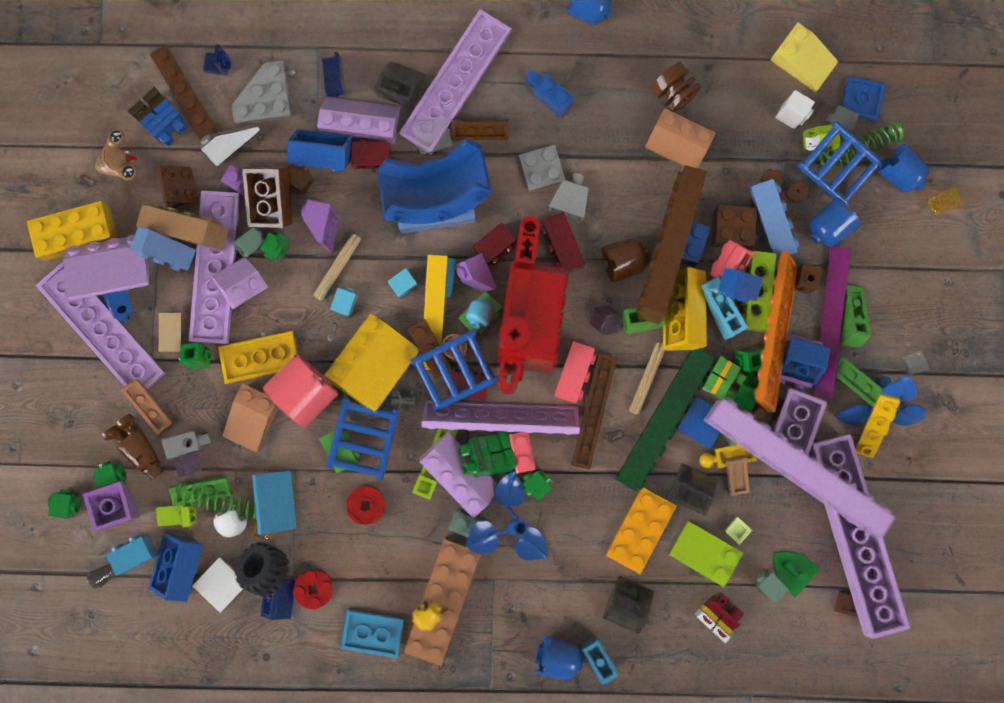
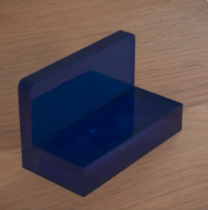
[322,52,345,97]
[260,579,295,620]

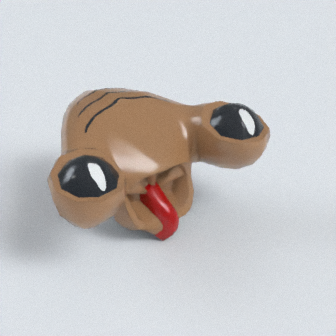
[95,129,138,181]

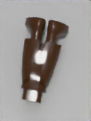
[101,414,164,480]

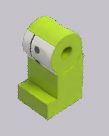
[803,125,840,150]

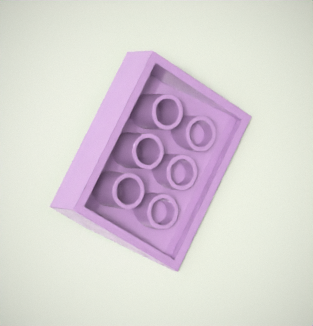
[64,234,150,301]

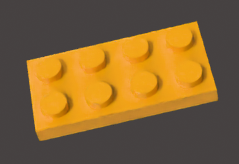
[605,487,676,574]

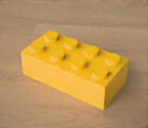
[26,201,118,261]

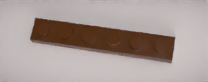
[150,45,218,141]
[571,353,617,470]

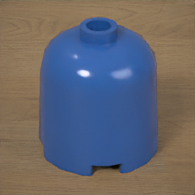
[565,0,613,25]
[877,143,929,193]
[809,198,861,247]
[535,635,584,680]

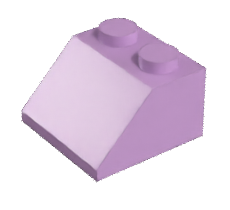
[212,257,268,309]

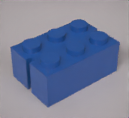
[288,129,353,172]

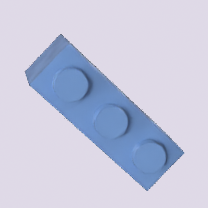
[130,226,196,272]

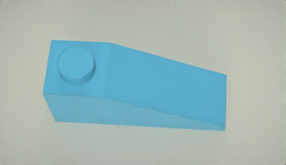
[701,277,748,340]

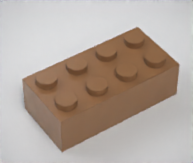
[136,203,229,251]

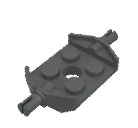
[330,385,415,421]

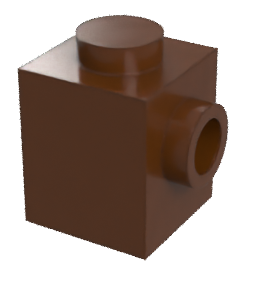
[288,163,315,195]
[795,263,822,294]

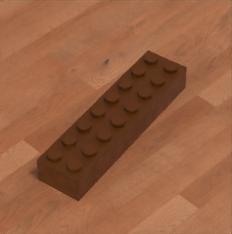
[635,165,707,325]

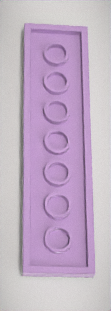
[399,9,511,155]
[189,191,241,344]
[35,261,166,390]
[422,400,580,435]

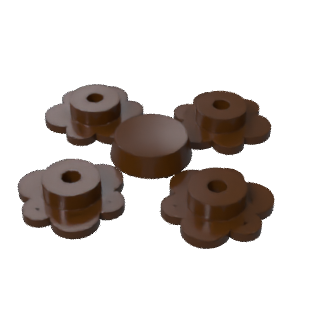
[749,169,809,223]

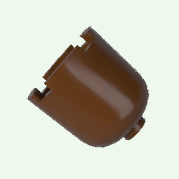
[601,239,650,282]

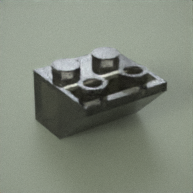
[374,61,426,109]
[666,463,718,516]
[603,576,655,634]

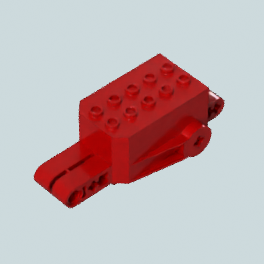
[497,216,569,395]

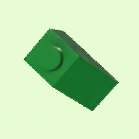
[734,370,759,411]

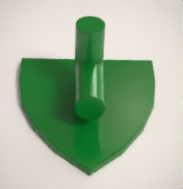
[773,552,821,598]

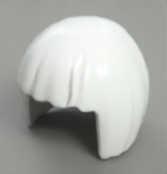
[213,504,247,537]

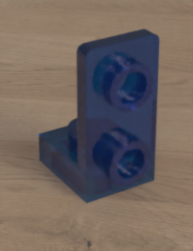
[203,44,231,76]

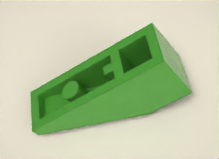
[841,285,871,348]

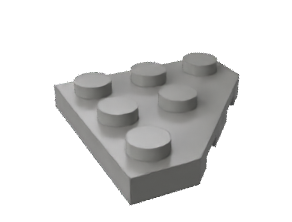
[232,61,291,125]

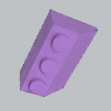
[301,200,340,253]

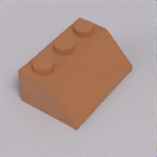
[645,108,716,168]

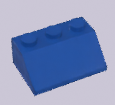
[148,532,203,602]

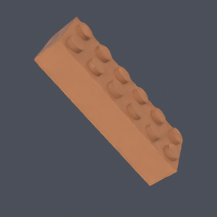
[404,537,480,666]

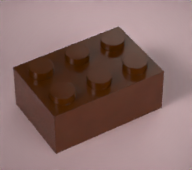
[242,166,293,228]

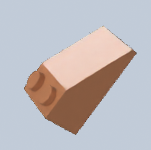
[222,383,279,452]

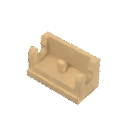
[158,313,181,353]

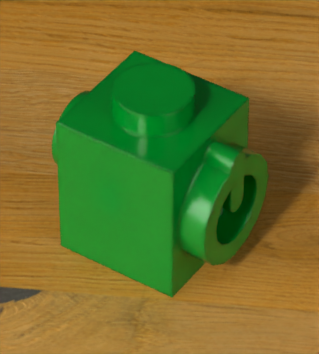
[260,231,291,262]
[179,343,212,370]
[735,346,764,372]
[93,461,127,489]
[523,469,553,501]
[48,489,81,519]

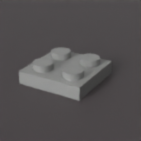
[519,145,565,192]

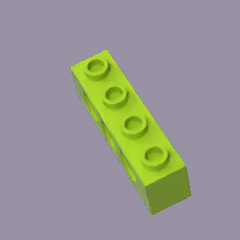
[740,251,776,332]

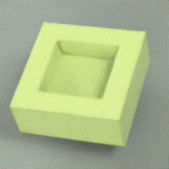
[724,517,752,545]

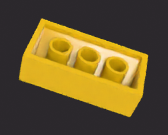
[663,267,707,351]

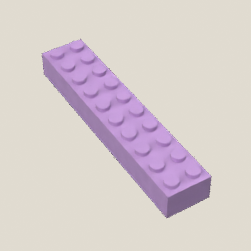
[703,399,895,538]
[809,434,910,639]

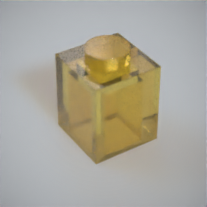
[928,187,964,216]

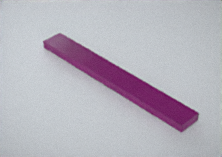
[813,247,851,400]

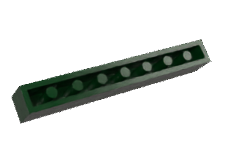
[615,349,715,492]

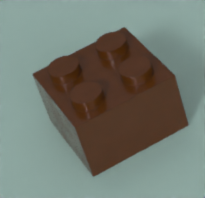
[711,205,757,250]

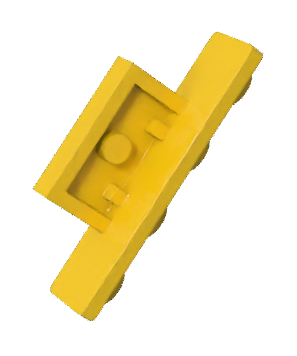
[855,393,900,458]

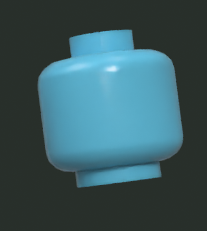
[466,298,494,329]

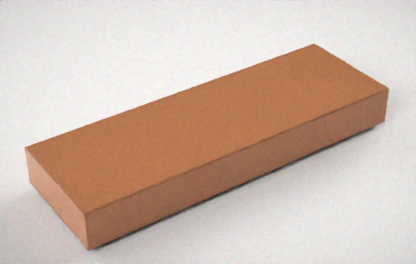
[120,377,174,435]

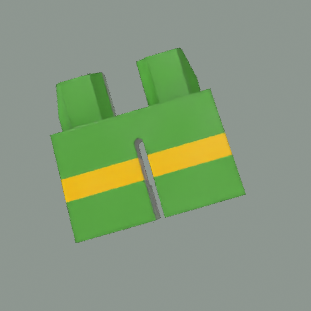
[701,356,747,401]

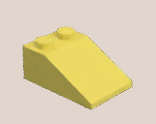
[771,23,838,92]

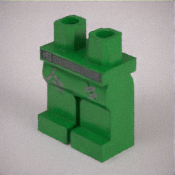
[458,431,517,478]

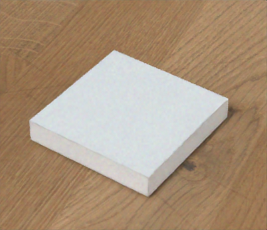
[193,557,243,613]

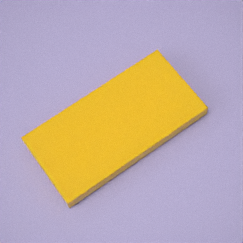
[218,331,298,384]

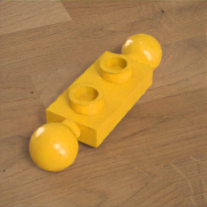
[699,444,757,468]

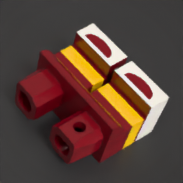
[694,593,744,643]

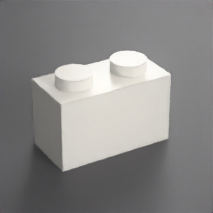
[775,90,815,129]

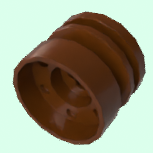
[650,61,702,112]

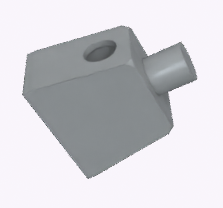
[548,173,589,222]
[161,431,211,460]

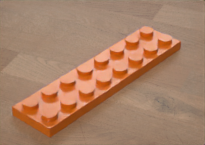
[755,252,798,412]

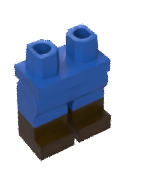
[128,87,188,146]

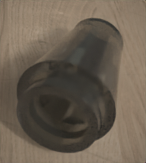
[87,564,115,589]

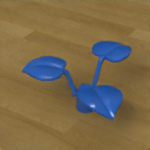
[835,373,926,426]
[466,472,548,561]

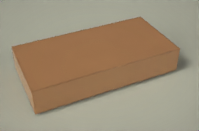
[726,455,750,496]

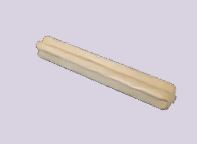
[314,233,361,301]
[629,343,665,415]

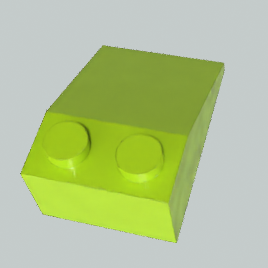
[669,521,743,587]

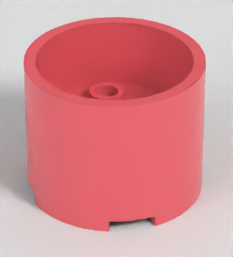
[263,353,339,428]

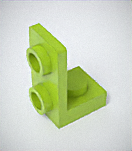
[156,504,197,527]

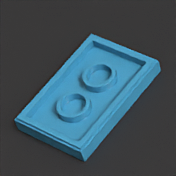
[252,471,297,534]
[340,609,405,658]

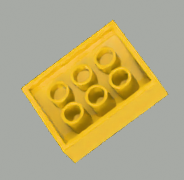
[324,313,420,413]

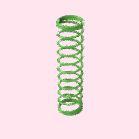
[819,121,903,172]
[172,481,257,521]

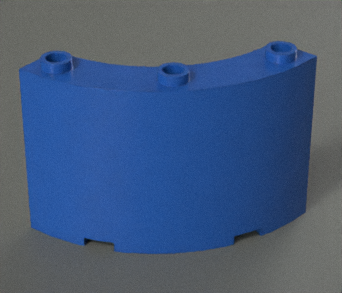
[377,138,492,224]

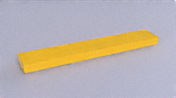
[423,254,448,370]

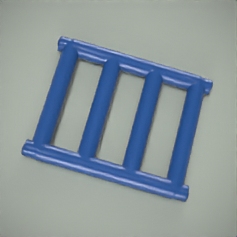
[797,121,884,207]
[410,330,499,411]
[326,398,399,480]

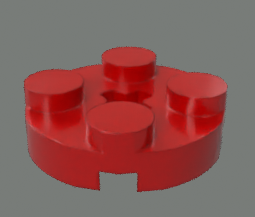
[346,486,386,525]
[293,569,333,610]

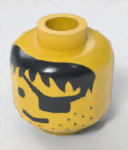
[413,600,442,631]

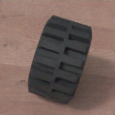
[235,542,290,597]

